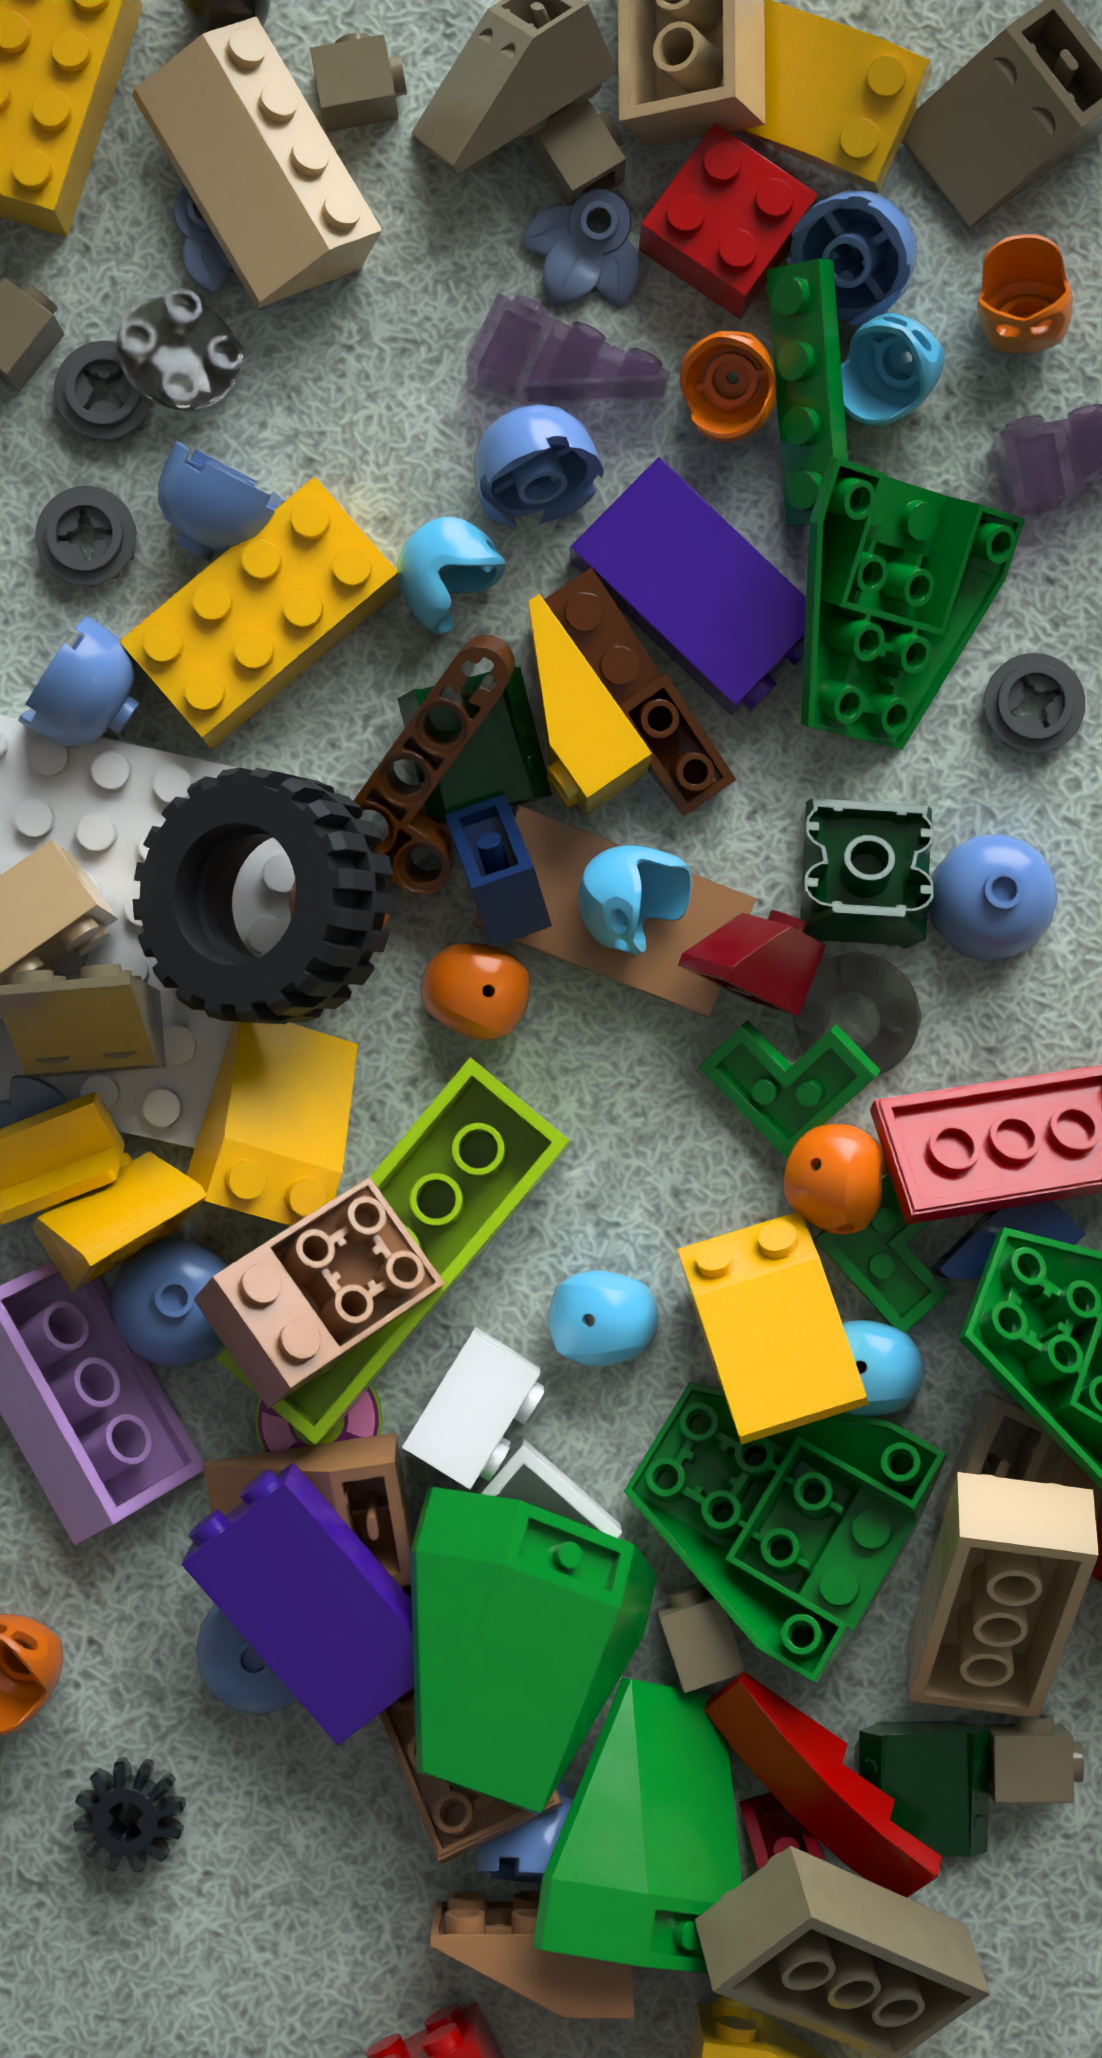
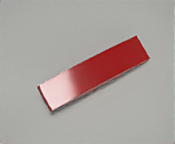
[704,1671,942,1898]

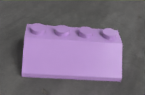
[0,1261,204,1545]

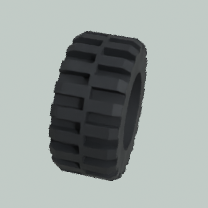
[132,767,395,1024]

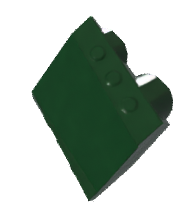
[397,667,552,825]
[800,798,933,948]
[855,1721,990,1857]

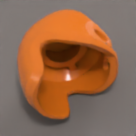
[977,234,1073,354]
[680,331,776,442]
[421,943,530,1041]
[783,1124,891,1234]
[0,1614,64,1736]

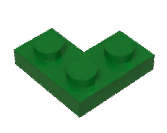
[698,1019,881,1159]
[813,1174,949,1333]

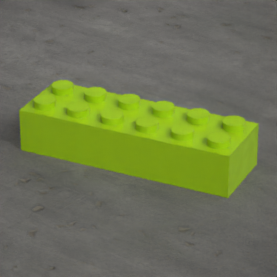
[215,1057,571,1445]

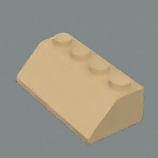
[132,17,382,309]

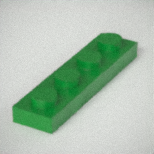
[767,258,848,526]

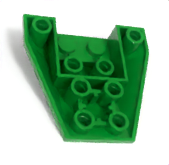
[801,456,1025,750]
[959,1227,1102,1490]
[623,1382,947,1685]
[410,1487,658,1814]
[532,1678,742,1974]

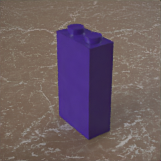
[570,457,806,716]
[181,1462,414,1745]

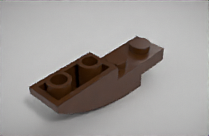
[544,567,736,816]

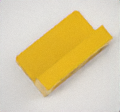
[0,1091,125,1225]

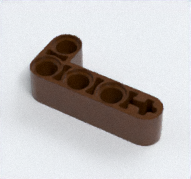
[353,635,515,895]

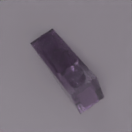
[466,293,670,405]
[991,404,1102,517]

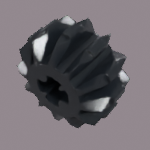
[73,1757,186,1873]

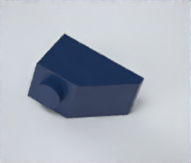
[445,794,552,947]
[931,1201,1086,1279]

